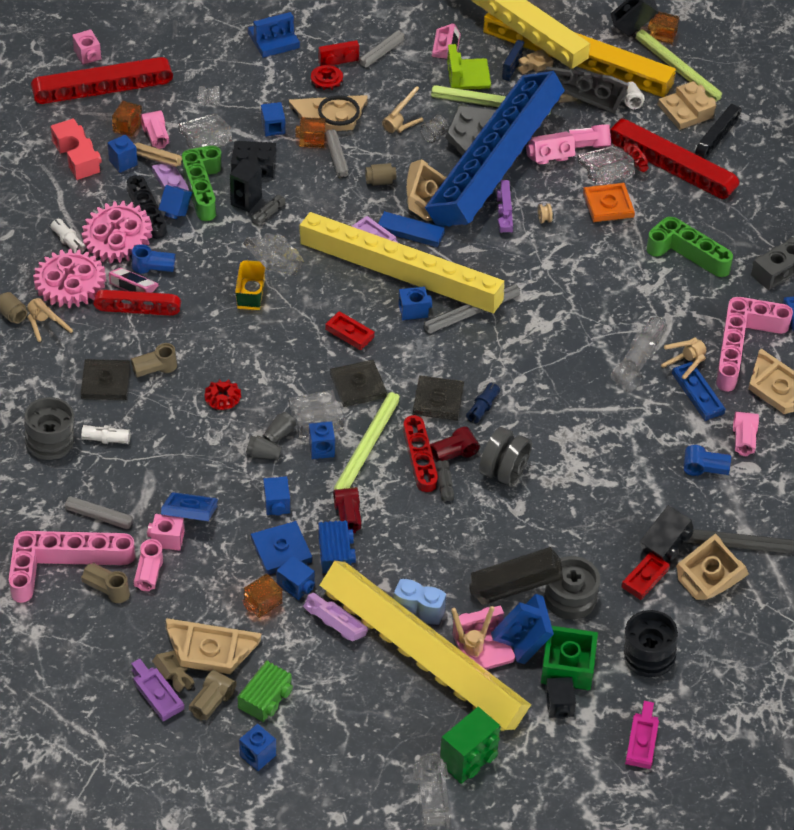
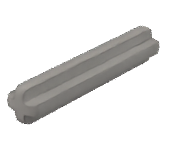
[360,30,404,68]
[326,129,348,178]
[65,496,133,529]

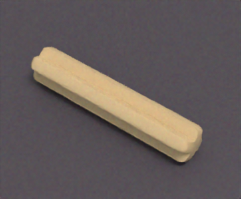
[134,143,183,167]

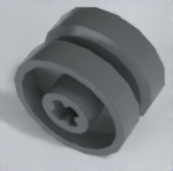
[479,427,532,487]
[544,556,601,620]

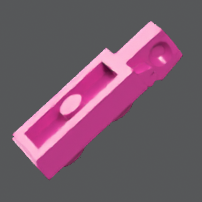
[625,701,659,769]

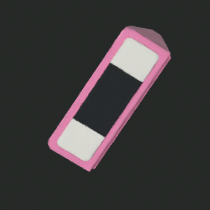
[432,24,460,59]
[109,268,159,293]

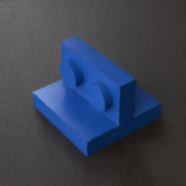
[248,12,300,58]
[491,594,554,664]

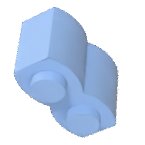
[394,579,446,625]

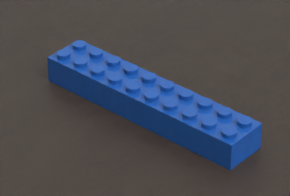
[425,71,565,227]

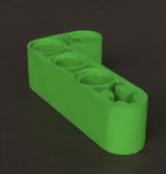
[182,146,222,221]
[646,217,733,277]

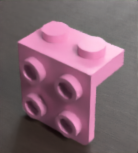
[452,605,515,670]

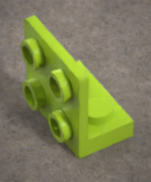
[447,44,491,90]

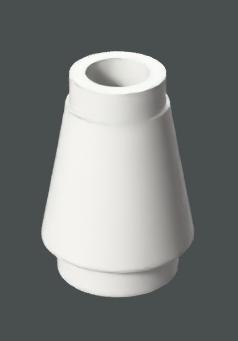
[624,82,644,109]

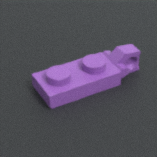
[496,180,513,233]
[131,659,184,722]

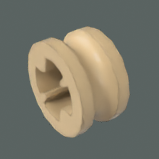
[538,203,553,223]

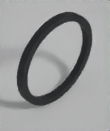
[318,95,360,126]

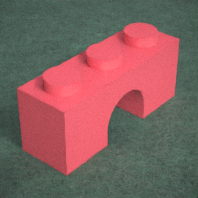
[50,118,102,180]

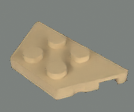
[289,95,368,133]
[748,349,794,414]
[165,618,262,674]

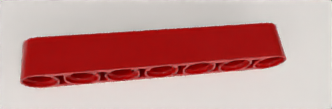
[31,57,173,104]
[610,119,739,199]

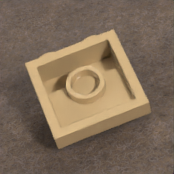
[658,81,716,130]

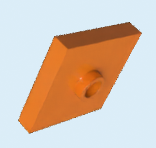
[583,183,635,222]

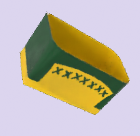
[235,260,266,310]

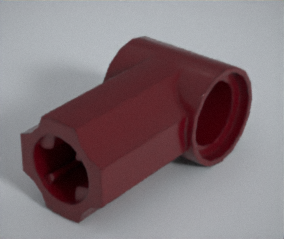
[430,426,480,462]
[333,487,362,533]

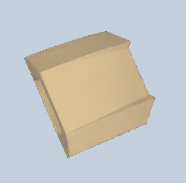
[407,159,447,221]
[677,533,749,600]

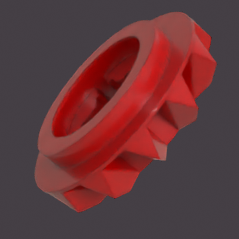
[311,65,343,90]
[624,143,649,172]
[204,379,241,410]

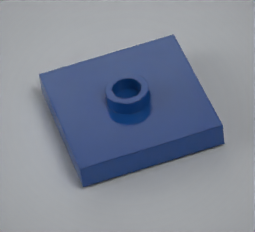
[161,492,218,521]
[251,521,312,575]

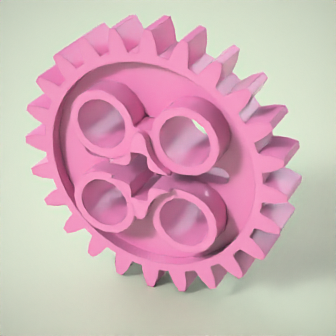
[82,201,153,264]
[33,249,106,308]

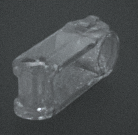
[412,753,450,830]

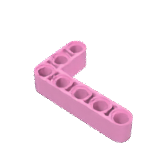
[716,297,793,391]
[9,531,135,603]

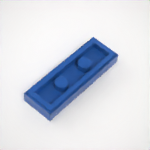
[378,211,445,247]
[672,362,726,421]

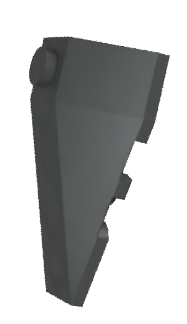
[545,67,629,114]

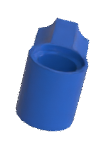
[132,244,176,274]
[684,445,731,476]

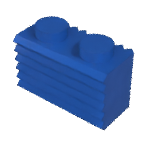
[318,520,356,573]

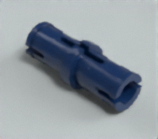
[466,382,500,424]

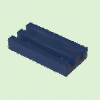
[502,40,525,81]

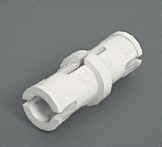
[51,219,86,253]
[82,425,131,445]

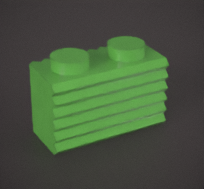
[237,661,293,722]

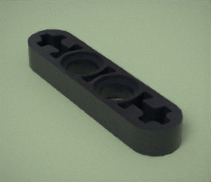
[695,104,742,159]
[126,175,167,239]

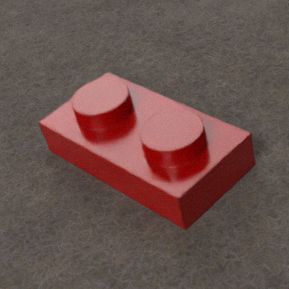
[318,40,359,66]
[325,311,375,350]
[621,552,670,600]

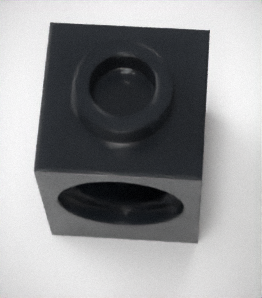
[545,677,576,719]

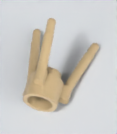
[382,86,424,133]
[27,298,73,342]
[661,337,706,379]
[451,606,494,657]

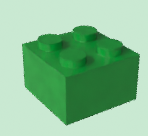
[541,626,598,691]
[439,707,501,784]

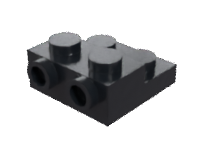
[231,141,276,178]

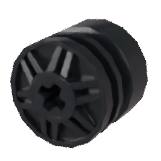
[624,610,678,677]

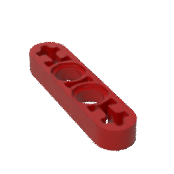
[94,290,181,316]
[403,415,438,492]

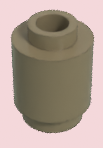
[365,163,396,186]
[0,292,28,324]

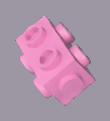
[526,132,575,164]

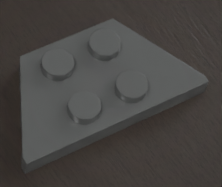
[445,106,496,156]

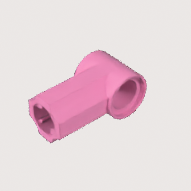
[140,110,169,149]
[569,125,611,148]
[733,412,759,456]
[134,539,163,592]

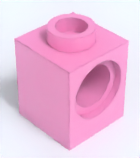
[72,30,101,65]
[147,514,185,551]

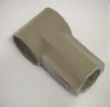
[131,343,177,377]
[81,563,130,603]
[189,670,237,721]

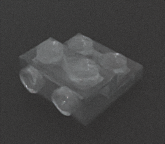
[178,113,233,149]
[577,145,635,185]
[243,233,304,276]
[288,390,344,438]

